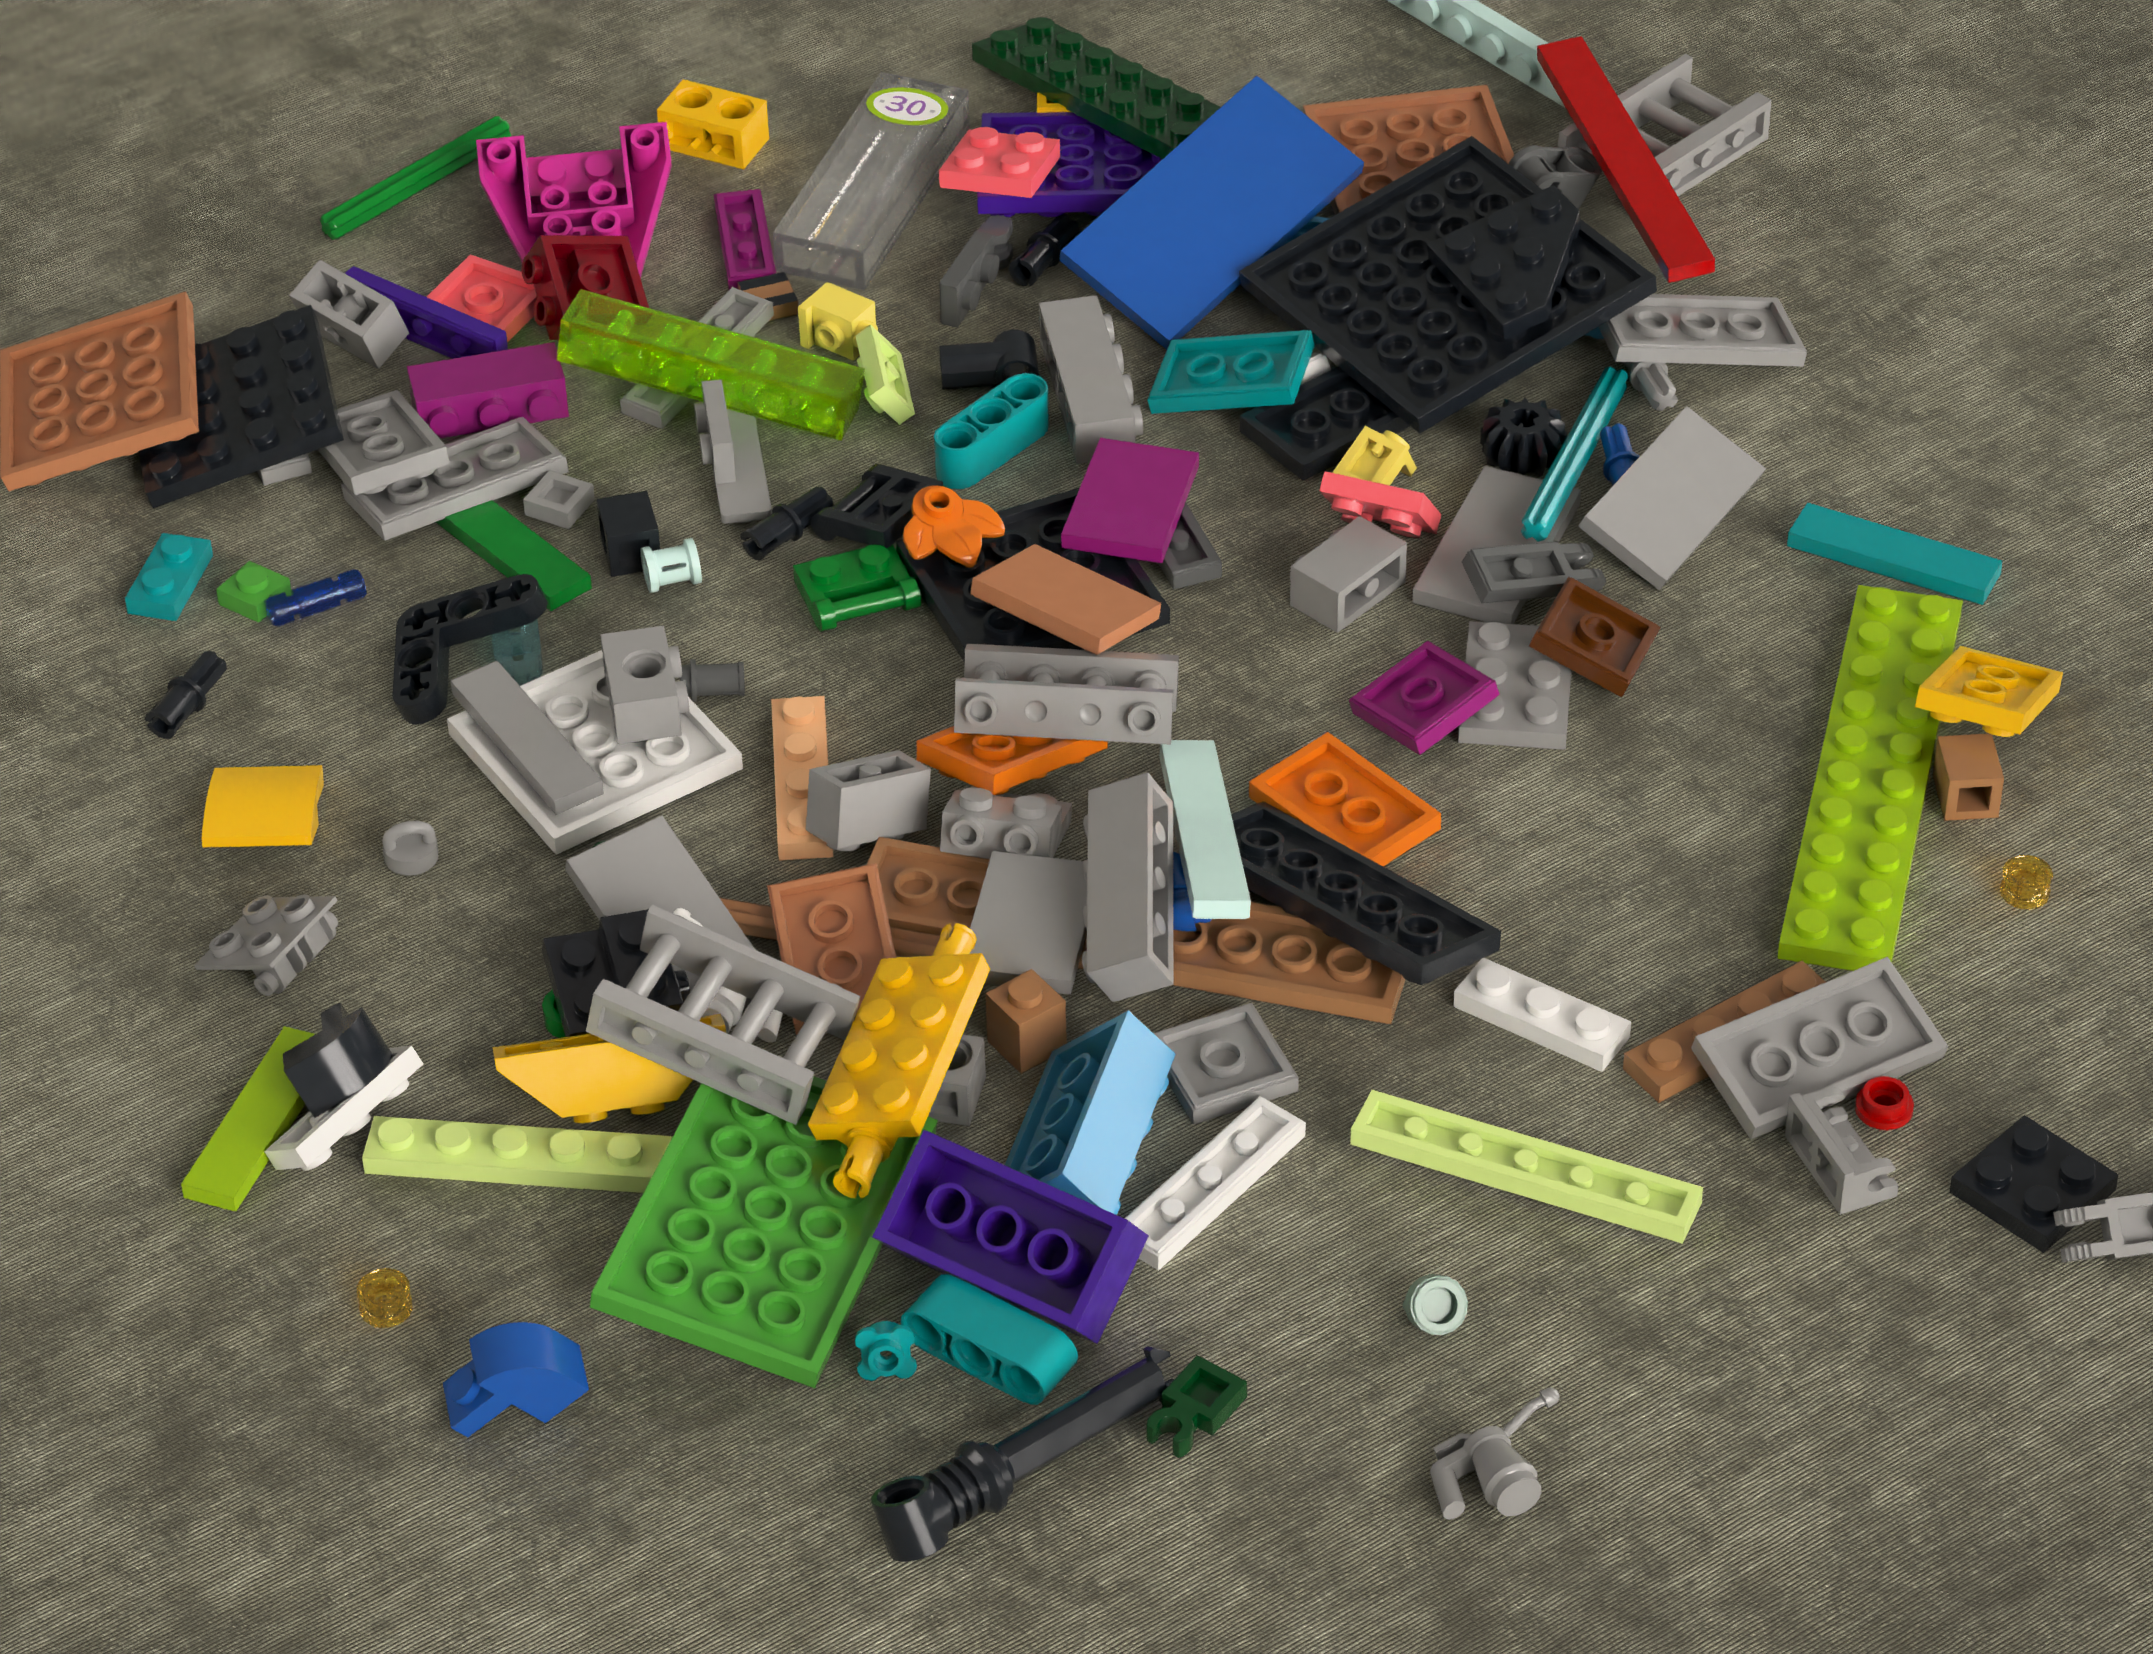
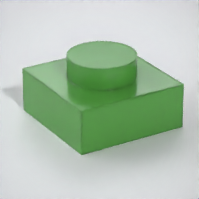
[216,561,292,623]

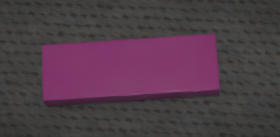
[713,189,776,290]

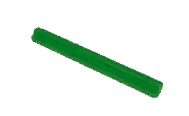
[320,116,511,240]

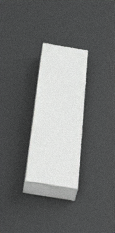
[1124,1096,1306,1271]

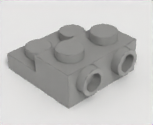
[940,787,1072,859]

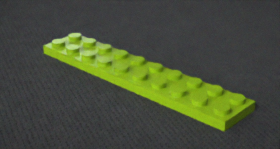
[1777,585,1963,971]

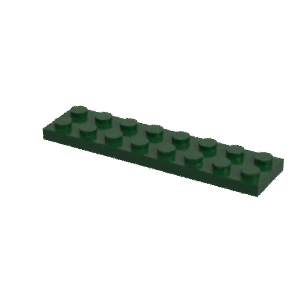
[972,17,1221,159]

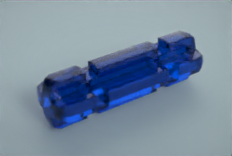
[265,569,367,627]

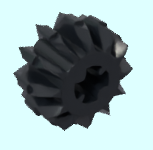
[1480,397,1567,476]

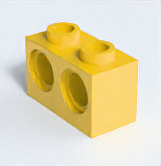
[657,79,769,169]

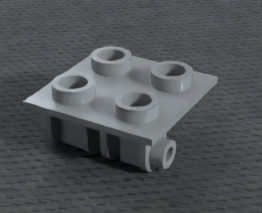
[194,894,338,996]

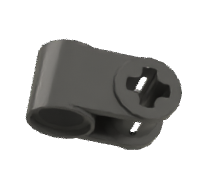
[1509,145,1602,209]

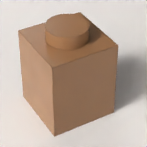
[1933,734,2004,821]
[985,969,1067,1074]

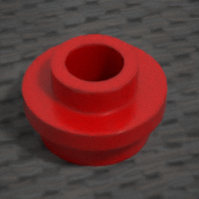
[1855,1076,1914,1130]

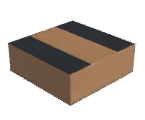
[738,272,798,321]

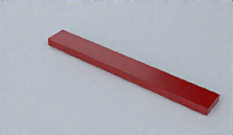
[1537,36,1715,283]

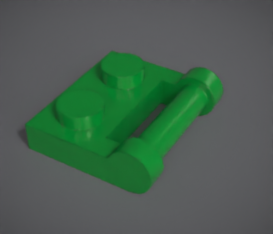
[793,544,921,632]

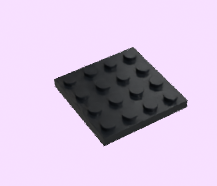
[139,305,344,508]
[896,487,1170,663]

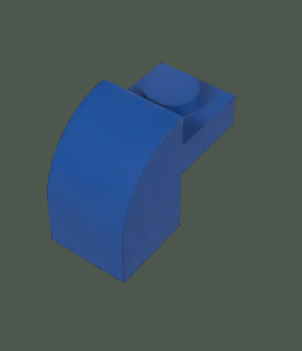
[443,1322,589,1437]

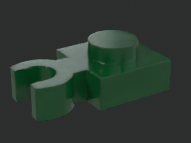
[1146,1355,1247,1458]

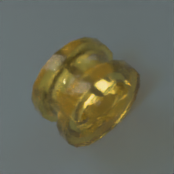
[2000,855,2053,909]
[357,1268,413,1328]

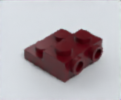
[522,235,652,340]

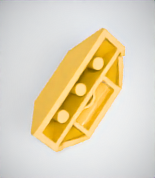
[492,1014,726,1123]

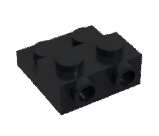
[542,909,690,1037]

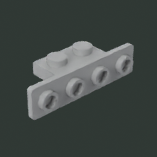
[694,379,772,524]

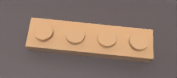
[771,696,833,861]

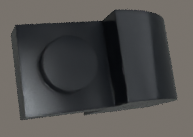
[283,1002,392,1118]

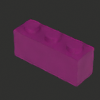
[407,342,569,438]

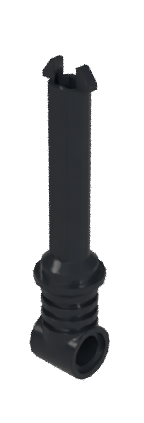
[871,1346,1174,1562]

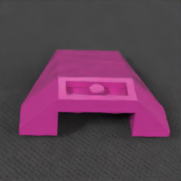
[476,122,672,278]

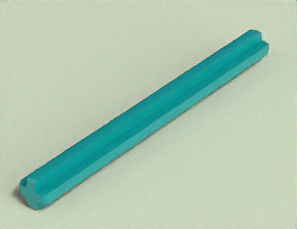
[1521,366,1629,542]

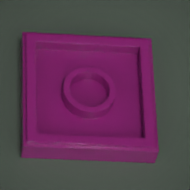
[1349,641,1500,755]

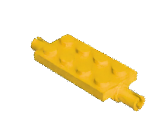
[808,923,990,1199]

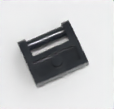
[811,464,943,548]

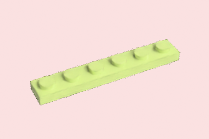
[1350,1090,1703,1244]
[362,1116,673,1193]

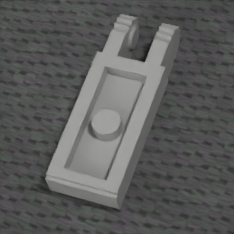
[2053,1192,2153,1263]

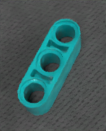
[934,373,1049,489]
[900,1274,1079,1405]

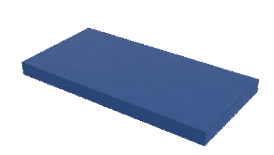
[1060,75,1364,350]

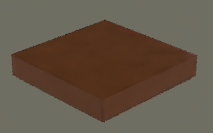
[1529,576,1661,697]

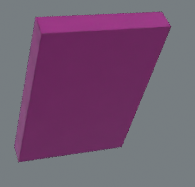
[1061,438,1199,563]

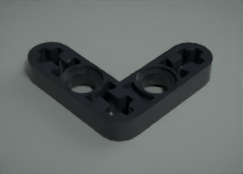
[392,574,548,725]

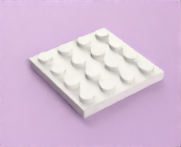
[447,650,743,855]

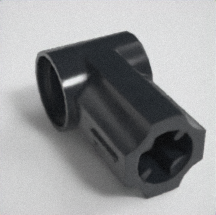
[939,329,1039,390]

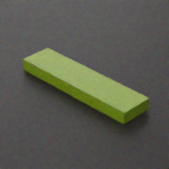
[181,1026,315,1212]

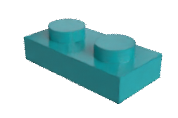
[125,533,213,621]

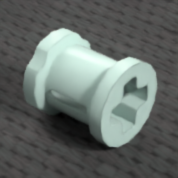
[641,538,702,593]

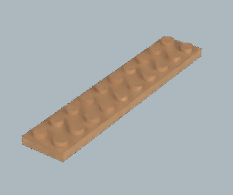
[867,837,1406,1024]

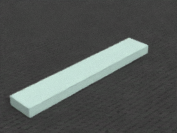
[1159,740,1251,919]

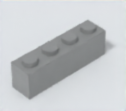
[1039,295,1143,464]
[1082,772,1174,1002]

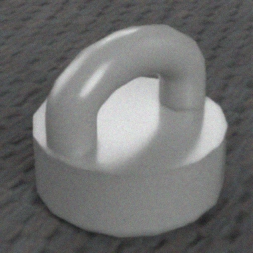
[382,821,439,876]

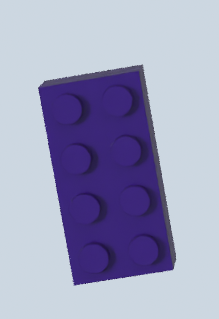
[872,1130,1149,1344]

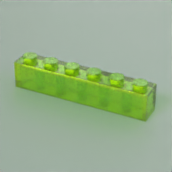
[556,289,865,441]

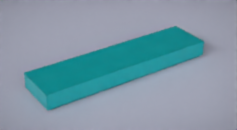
[1787,502,2003,605]

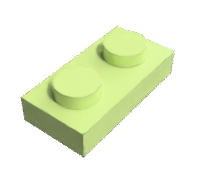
[856,325,915,425]

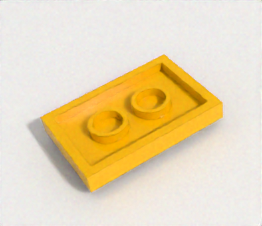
[1915,646,2063,737]

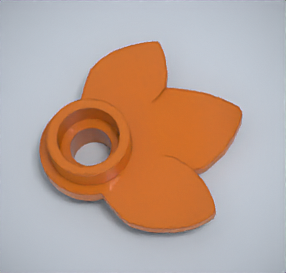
[903,485,1005,568]

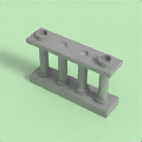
[1558,54,1772,196]
[954,644,1179,745]
[586,905,861,1125]

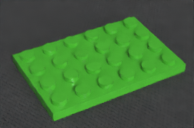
[590,1076,938,1388]

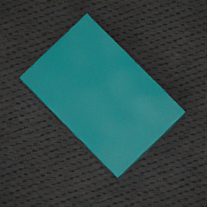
[1147,330,1315,414]

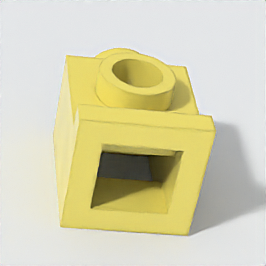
[798,282,878,361]

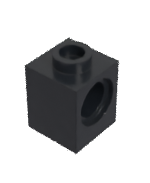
[596,491,660,577]

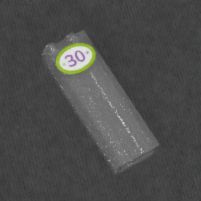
[773,72,970,290]

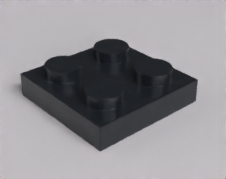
[1950,1115,2119,1253]

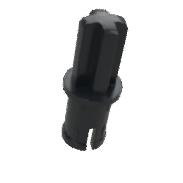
[1009,214,1079,286]
[740,486,834,561]
[145,651,227,739]

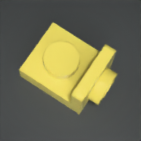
[1332,426,1417,486]

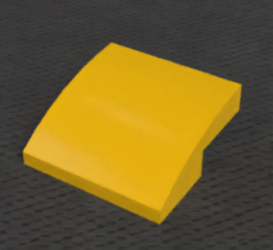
[201,765,324,848]

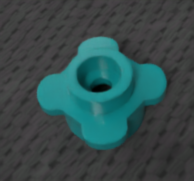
[855,1321,917,1381]

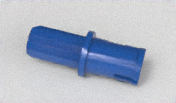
[1600,423,1640,486]

